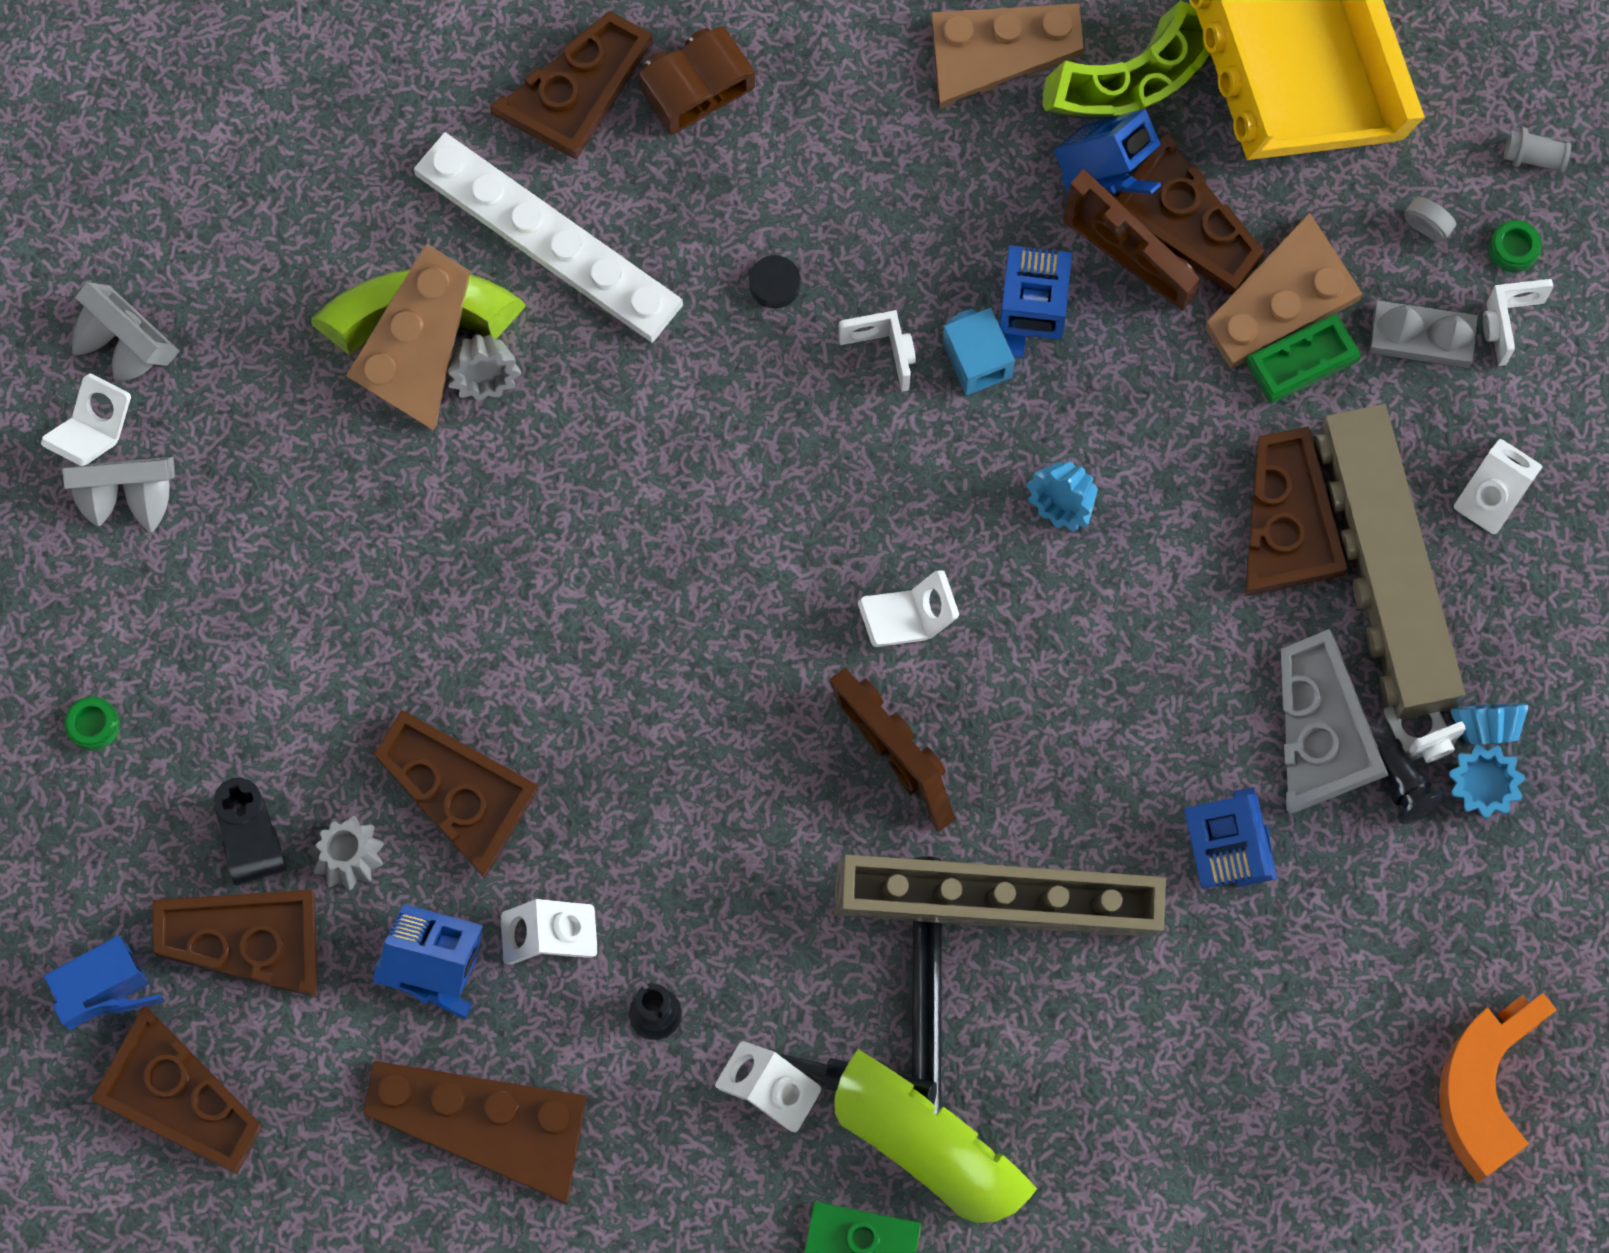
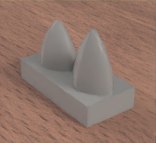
[72,282,179,381]
[1369,300,1478,368]
[62,457,175,532]

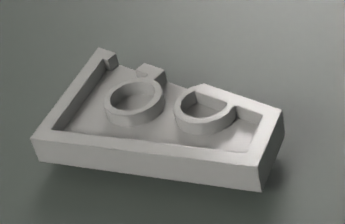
[1281,629,1389,814]

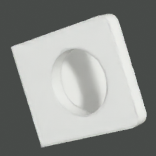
[1482,279,1553,366]
[838,310,916,391]
[41,374,131,466]
[1454,439,1542,534]
[858,570,959,647]
[1384,706,1466,763]
[501,899,597,964]
[715,1041,821,1132]

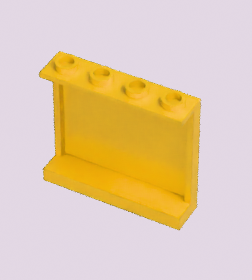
[1189,0,1425,160]

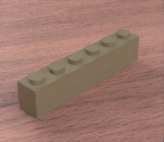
[1314,404,1466,720]
[834,854,1166,937]

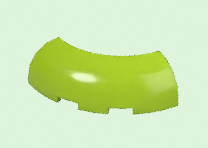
[1043,1,1210,118]
[311,269,526,355]
[835,1049,1037,1223]

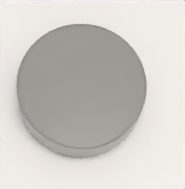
[1404,196,1456,242]

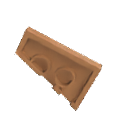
[931,3,1084,110]
[1205,213,1363,369]
[346,244,471,430]

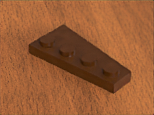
[363,1061,587,1205]

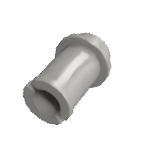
[1504,127,1571,173]

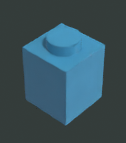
[942,308,1015,395]

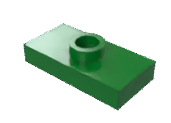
[1246,313,1361,405]
[804,1201,922,1253]

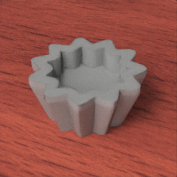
[448,335,521,401]
[308,816,384,890]

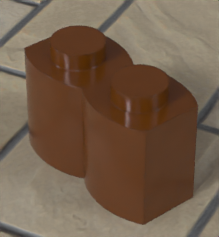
[639,26,755,135]

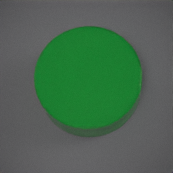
[1489,220,1542,272]
[64,697,120,751]

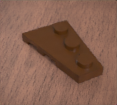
[490,11,653,160]
[1116,131,1264,295]
[1064,169,1200,311]
[1244,426,1348,597]
[829,667,955,832]
[374,710,539,879]
[153,889,319,999]
[91,1006,263,1175]

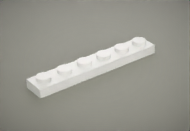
[414,132,683,343]

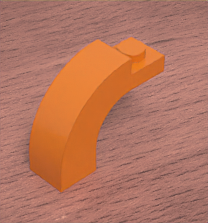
[1439,993,1557,1183]

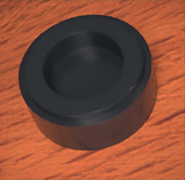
[749,255,800,309]

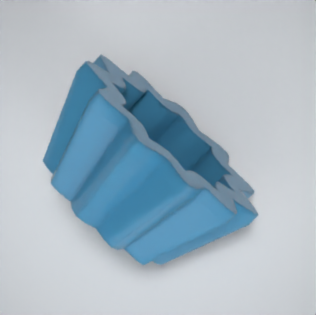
[1026,461,1098,532]
[1451,703,1528,744]
[1448,744,1526,819]

